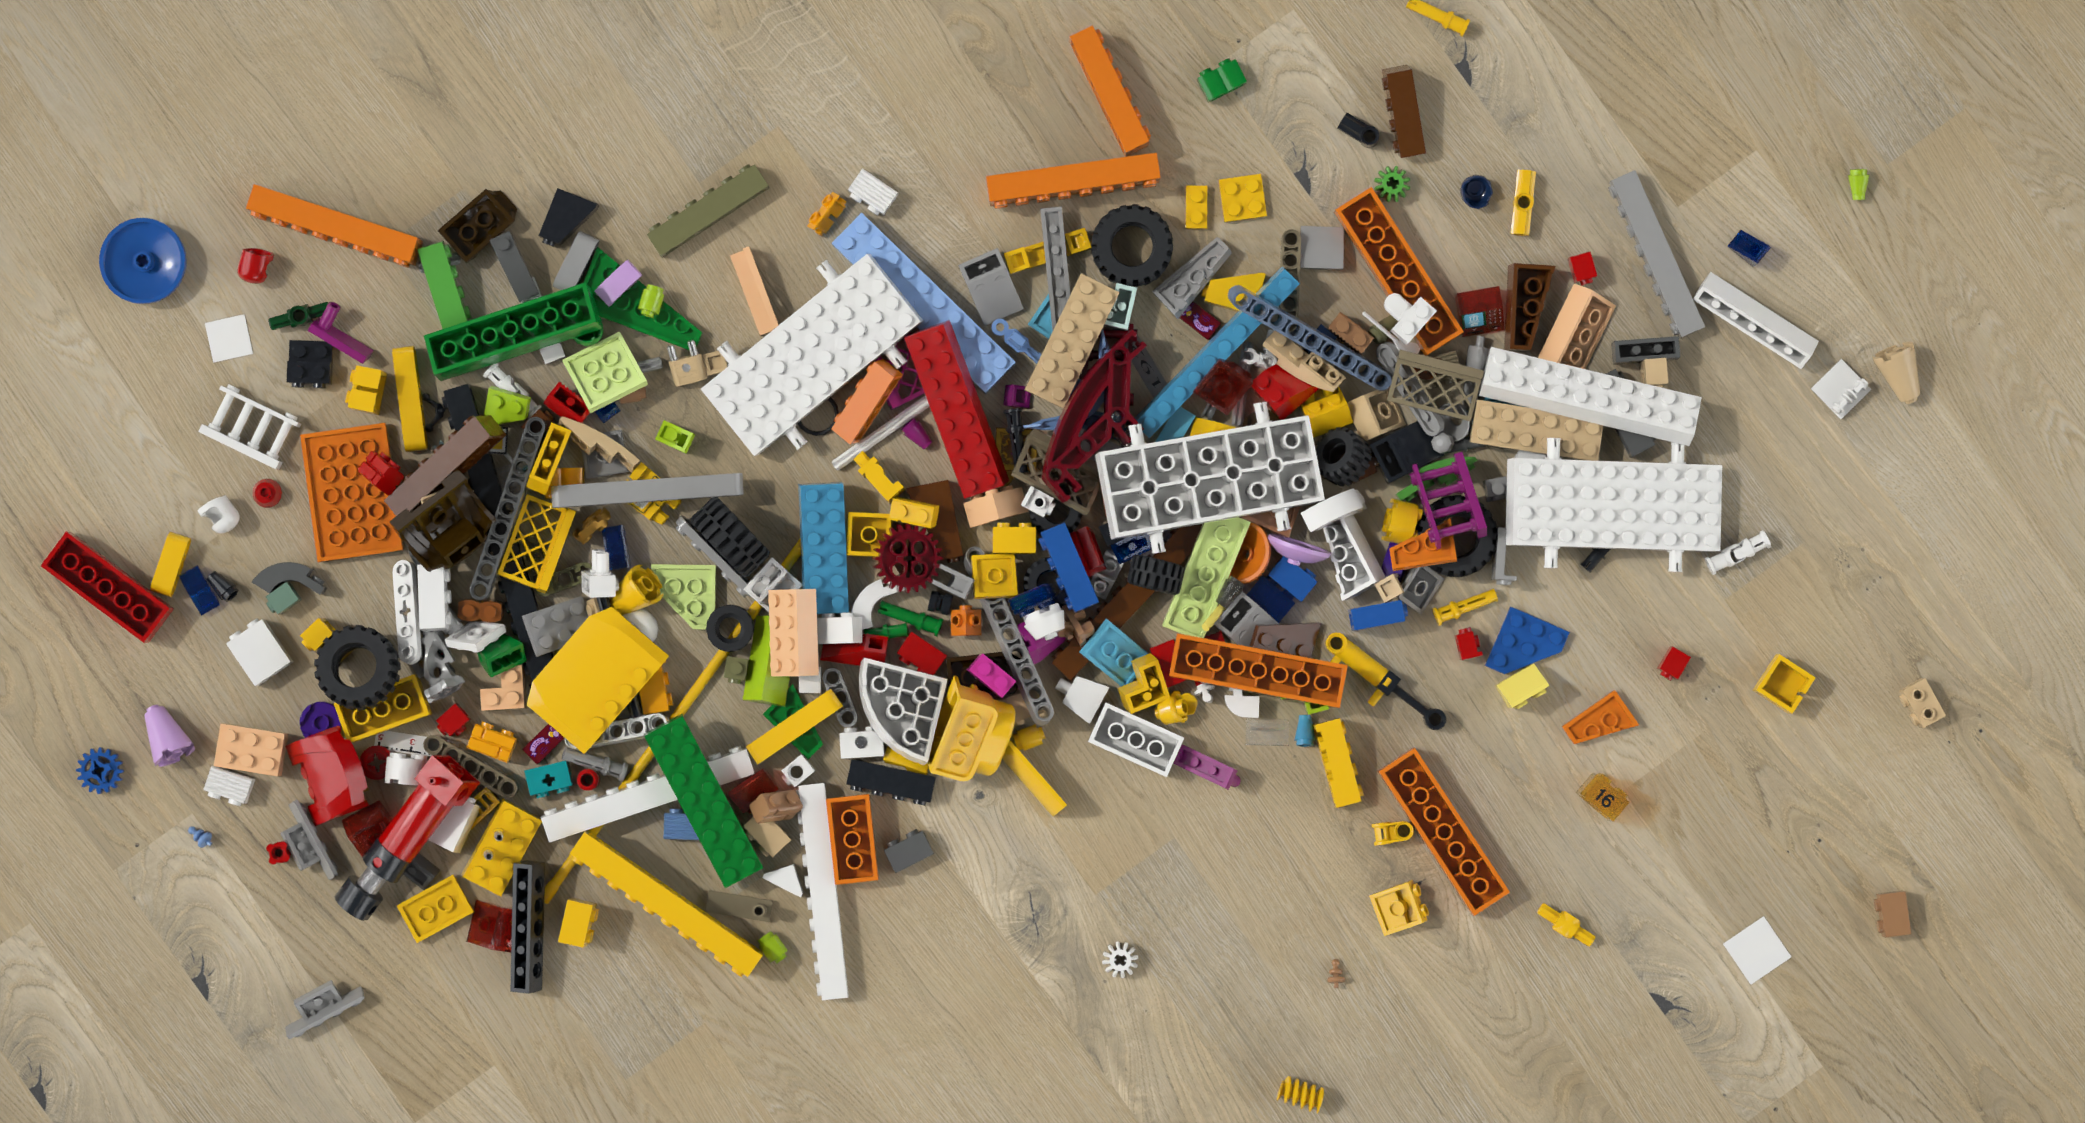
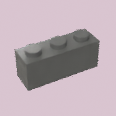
[1611,336,1680,365]

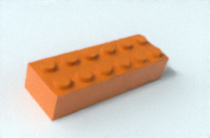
[1069,25,1151,157]

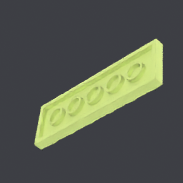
[1162,517,1251,638]

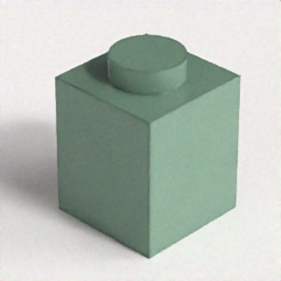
[266,582,302,615]

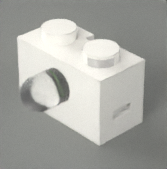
[839,726,885,759]

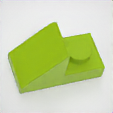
[655,420,696,454]

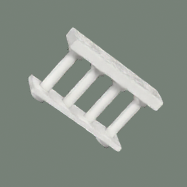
[198,384,301,470]

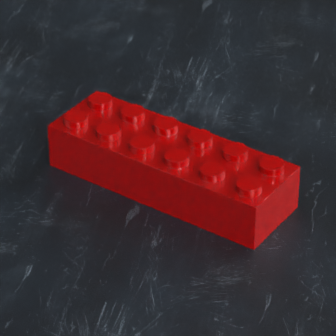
[40,531,174,643]

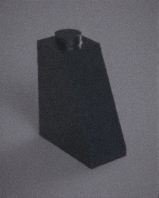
[538,188,599,247]

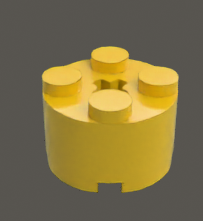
[1381,498,1423,544]

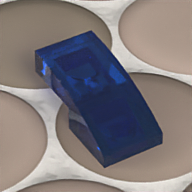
[179,565,220,616]

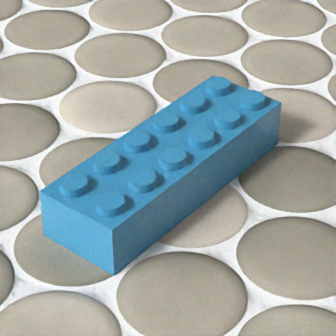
[798,482,849,614]

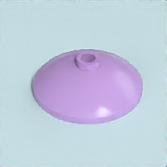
[1268,533,1331,566]

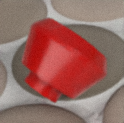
[253,479,282,508]

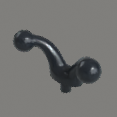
[422,393,445,432]

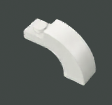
[1301,488,1367,532]
[851,579,905,630]

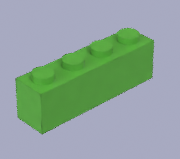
[417,241,472,329]

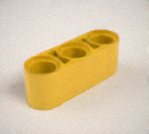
[150,532,191,597]

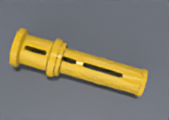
[1406,0,1470,37]
[1432,588,1498,626]

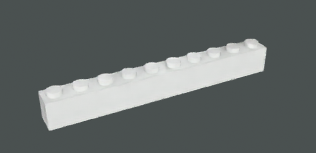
[541,746,755,843]
[795,783,849,1000]

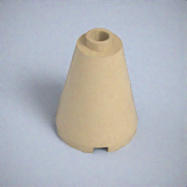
[1872,342,1920,404]

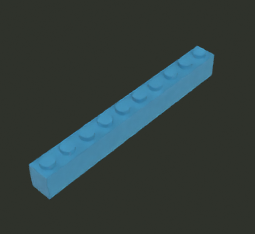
[1135,266,1300,438]

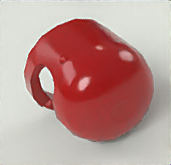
[237,248,274,284]

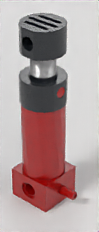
[334,755,480,921]

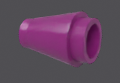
[901,418,933,450]

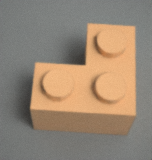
[963,485,1029,528]
[480,665,527,711]

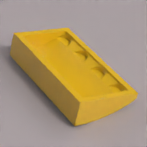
[1002,741,1067,817]

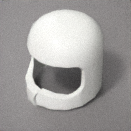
[197,495,240,534]

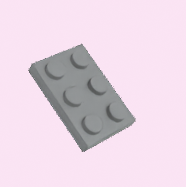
[522,596,589,657]

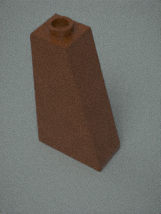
[906,480,964,563]

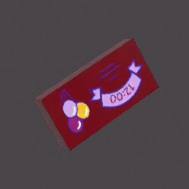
[1179,301,1221,340]
[522,724,564,765]

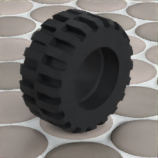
[1091,204,1173,288]
[1415,495,1497,577]
[691,497,770,577]
[314,625,401,710]

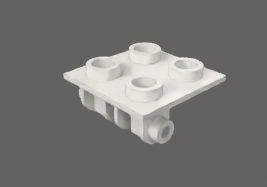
[1811,359,1871,419]

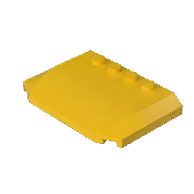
[527,607,669,754]

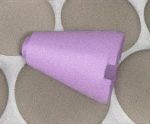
[144,705,195,767]

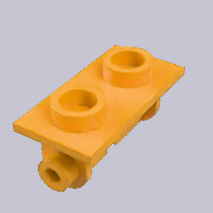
[807,192,846,236]

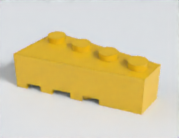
[1313,718,1364,808]

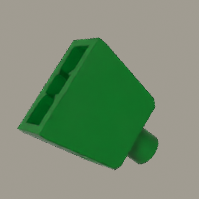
[477,634,526,677]

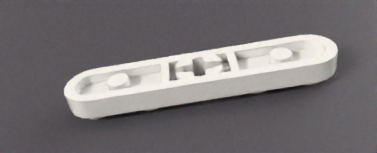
[393,560,422,665]

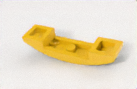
[1003,228,1091,274]

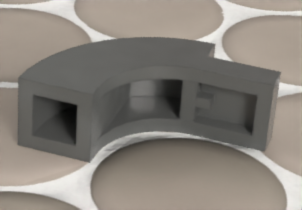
[252,562,327,595]

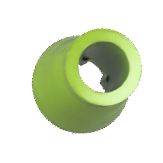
[1848,169,1869,200]

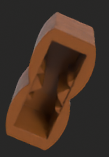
[458,598,505,622]

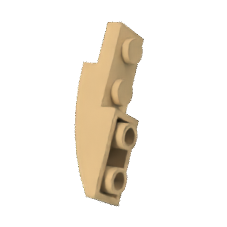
[1262,331,1346,392]

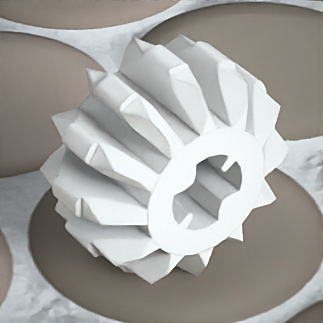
[1102,941,1138,978]

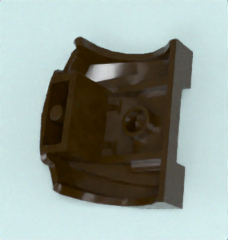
[389,469,496,572]

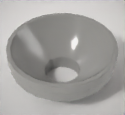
[1438,402,1472,442]

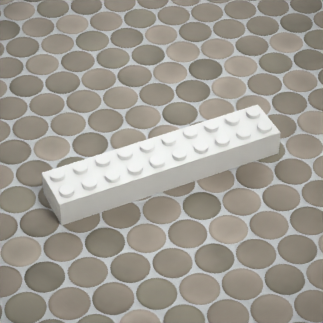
[1479,347,1702,446]

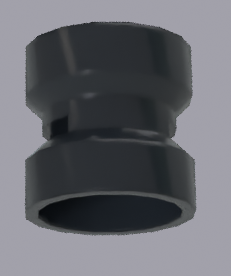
[927,590,953,615]

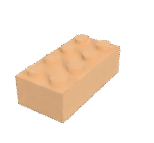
[768,589,819,676]

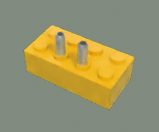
[462,798,542,897]

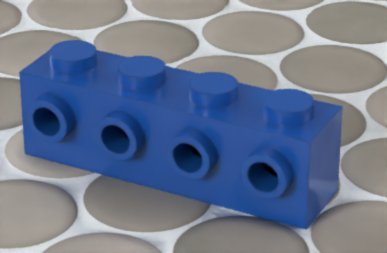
[1038,522,1099,613]

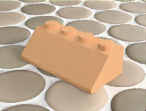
[1538,284,1616,369]

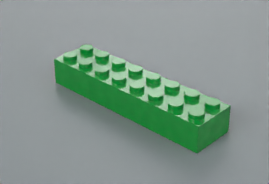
[423,282,603,381]
[644,714,763,888]

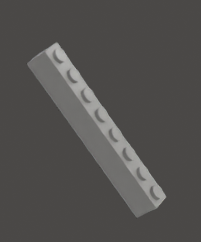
[1608,170,1705,339]

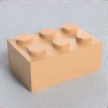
[214,723,289,776]

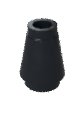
[207,571,239,602]

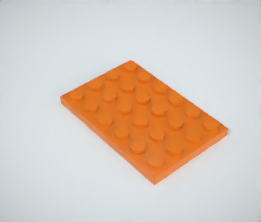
[300,423,404,562]

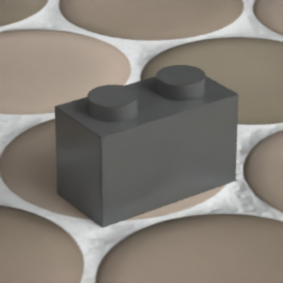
[884,829,934,873]

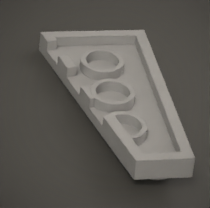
[1152,237,1232,319]

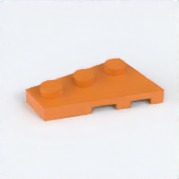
[1389,518,1457,571]

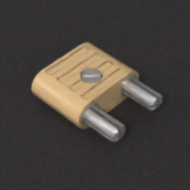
[667,340,708,386]

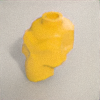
[1154,691,1198,725]

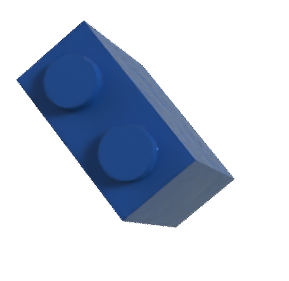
[1348,600,1408,631]

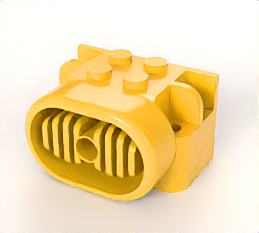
[928,676,1015,781]

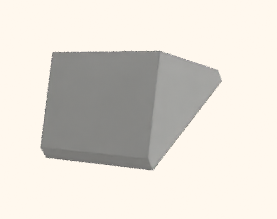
[1396,566,1444,614]

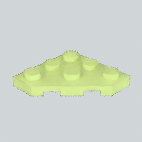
[651,564,716,630]

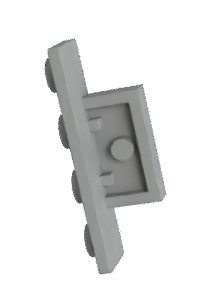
[280,800,338,880]
[285,980,365,1039]

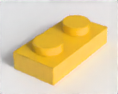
[1186,185,1207,229]

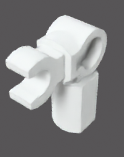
[1241,329,1277,370]

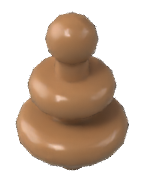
[1327,959,1345,988]

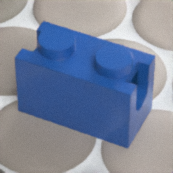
[1267,556,1317,602]

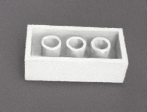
[1088,702,1184,777]

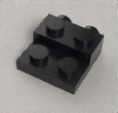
[286,340,333,388]

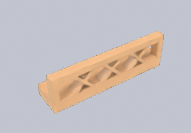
[730,246,779,336]

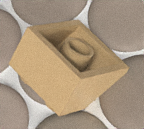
[1347,387,1406,441]

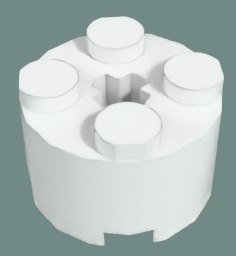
[385,752,428,785]

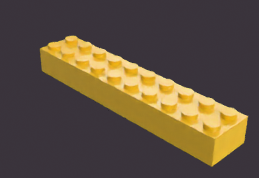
[570,830,763,977]

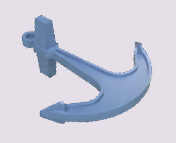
[991,319,1110,430]

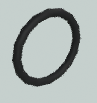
[797,397,839,436]

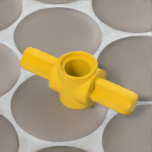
[1537,903,1595,946]

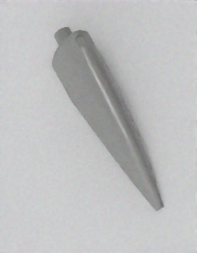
[1463,336,1489,416]

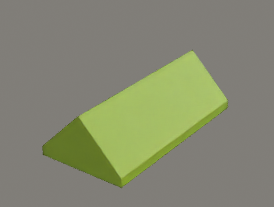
[743,616,790,707]

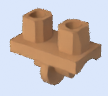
[1057,605,1095,646]

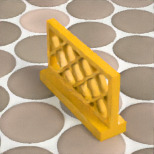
[497,494,576,594]

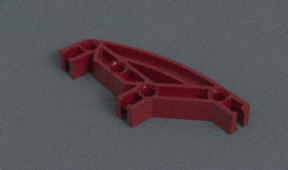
[1042,329,1147,503]

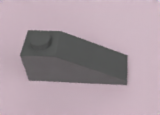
[490,231,539,303]

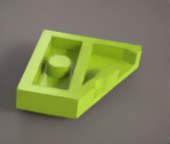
[484,386,531,424]

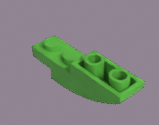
[1395,457,1477,502]

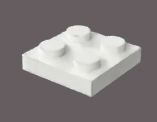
[445,620,506,653]

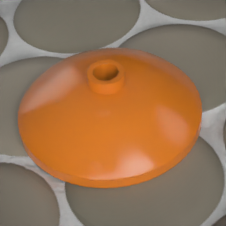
[1227,523,1271,584]

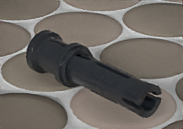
[1003,408,1028,473]

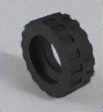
[706,605,754,652]

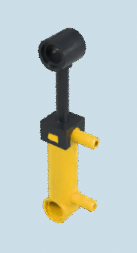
[1325,632,1447,730]

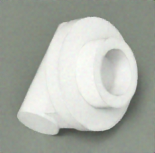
[1194,683,1215,703]

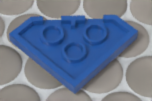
[1484,607,1570,674]

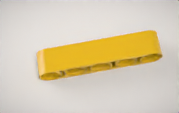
[392,346,428,452]
[746,689,843,765]

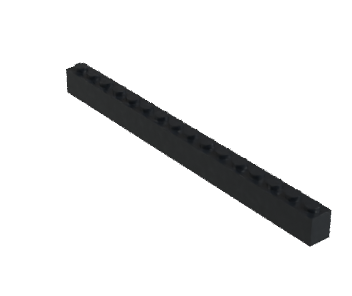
[441,384,554,717]

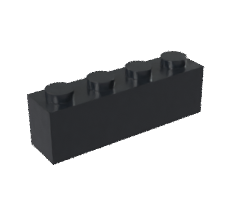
[846,759,936,806]

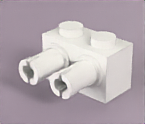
[581,549,619,598]

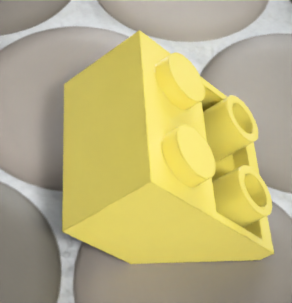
[1495,664,1549,709]

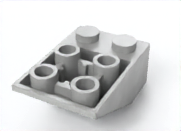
[958,248,1024,326]
[1214,591,1279,648]

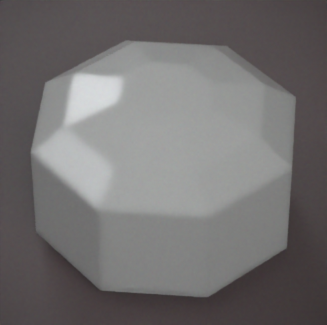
[1431,432,1454,454]

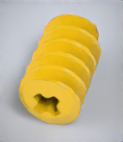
[1276,1076,1324,1114]

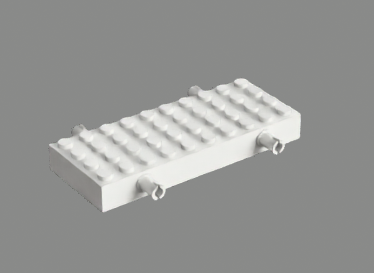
[701,254,923,456]
[1095,402,1325,554]
[1506,438,1722,572]

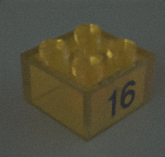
[1575,773,1630,822]

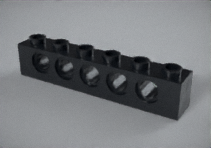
[510,860,545,994]

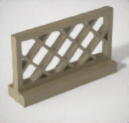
[1387,350,1484,422]
[1011,428,1100,515]

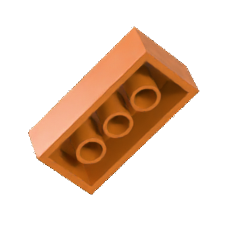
[826,794,879,885]

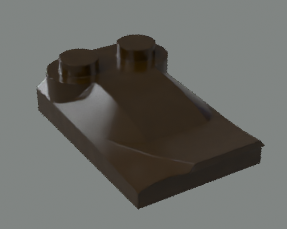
[438,189,517,264]
[945,652,1023,696]

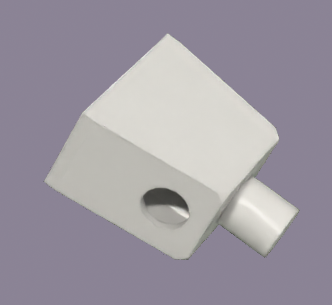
[1055,676,1109,723]

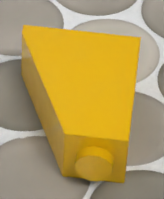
[1201,273,1266,312]

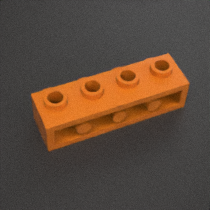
[831,359,903,445]

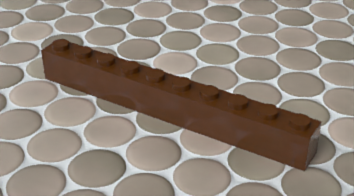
[1052,524,1202,681]

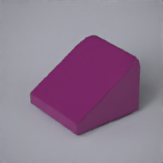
[1003,384,1031,408]

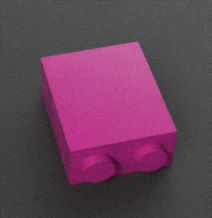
[967,653,1016,698]

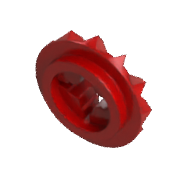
[360,746,390,780]

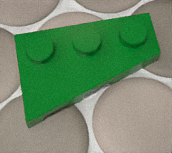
[763,684,823,760]

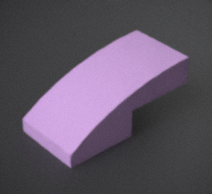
[595,260,642,306]

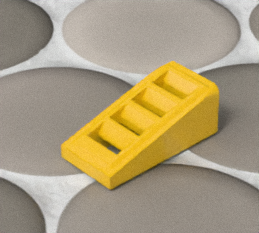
[470,787,501,831]

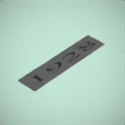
[1112,321,1167,398]

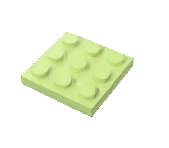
[562,332,648,413]

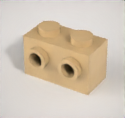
[1899,678,1946,728]

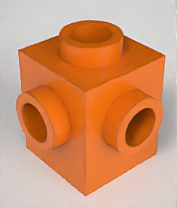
[951,605,982,636]

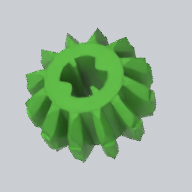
[1374,166,1410,202]

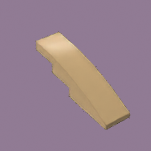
[558,416,640,473]

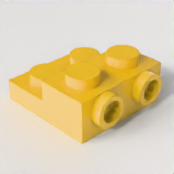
[1369,880,1429,936]

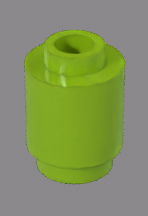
[638,284,664,318]
[758,931,788,964]

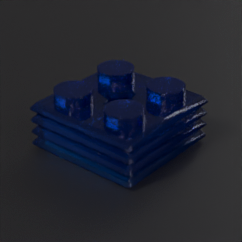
[1008,583,1058,618]

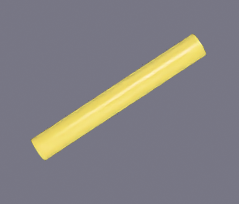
[1202,587,1239,631]

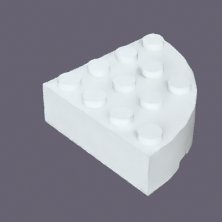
[859,658,948,765]

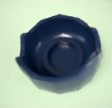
[1460,174,1493,209]

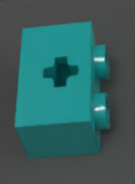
[524,761,574,799]

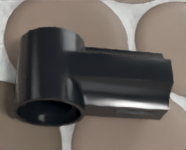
[1337,113,1379,148]

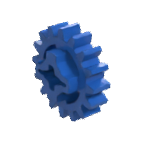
[76,747,124,794]

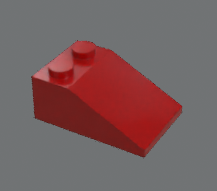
[1249,364,1320,420]

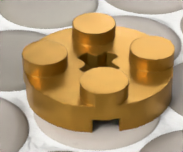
[572,507,611,545]

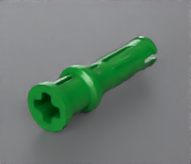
[878,600,944,637]

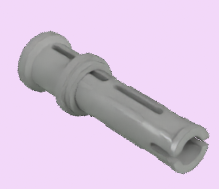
[562,747,628,781]

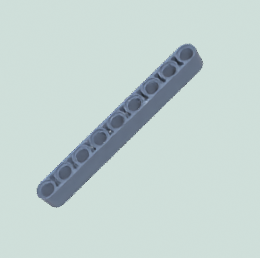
[1228,285,1392,391]

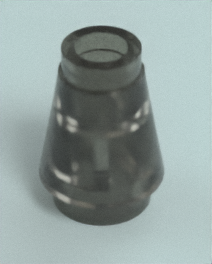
[1216,575,1245,608]

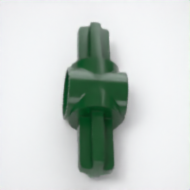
[268,302,329,330]

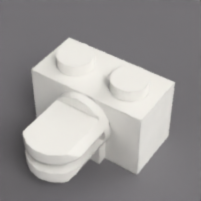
[1384,293,1437,345]

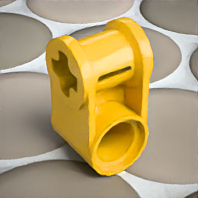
[1371,821,1414,846]

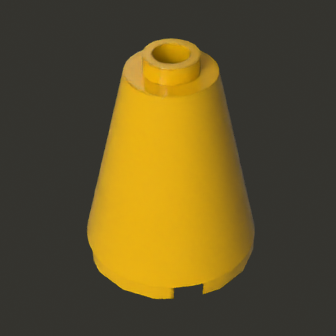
[608,564,663,615]

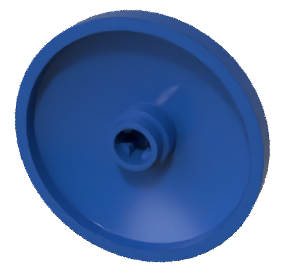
[99,218,187,304]

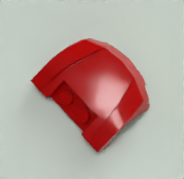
[285,726,369,826]

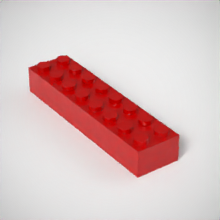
[904,320,1010,499]

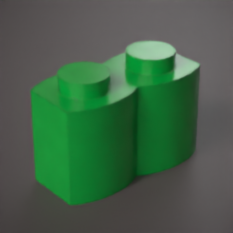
[1197,58,1247,103]

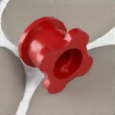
[266,841,291,865]

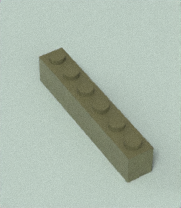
[647,164,770,258]

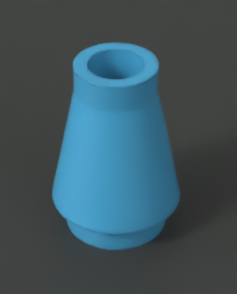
[1294,715,1316,747]

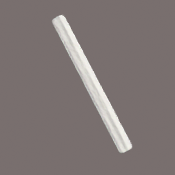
[832,395,930,470]

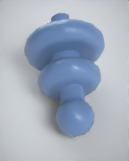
[188,826,212,848]

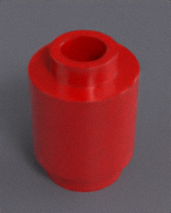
[577,769,600,791]

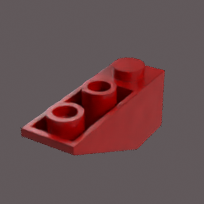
[820,634,888,666]

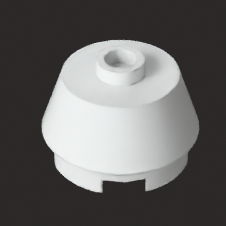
[1023,603,1065,641]

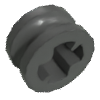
[1201,400,1219,420]

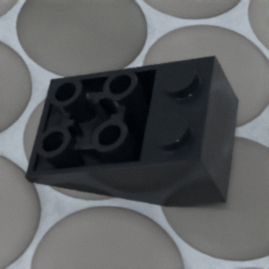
[1368,421,1445,484]

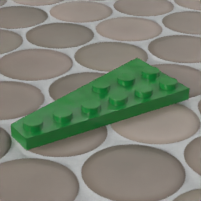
[583,247,702,351]

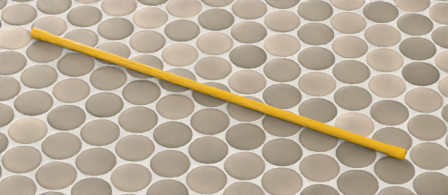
[544,539,801,904]

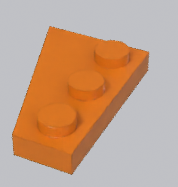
[1561,690,1639,744]

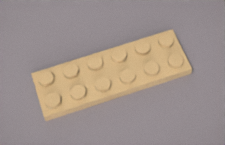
[1024,274,1120,409]
[1470,400,1603,461]

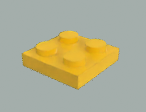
[1218,174,1267,223]
[971,553,1018,599]

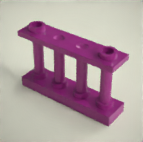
[1410,452,1487,549]

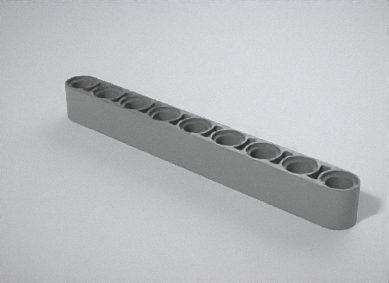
[551,473,744,508]
[963,547,1054,726]

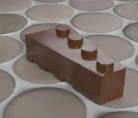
[1382,65,1426,158]
[1504,263,1556,352]

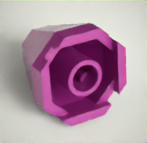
[1017,622,1066,664]

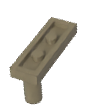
[705,890,773,922]

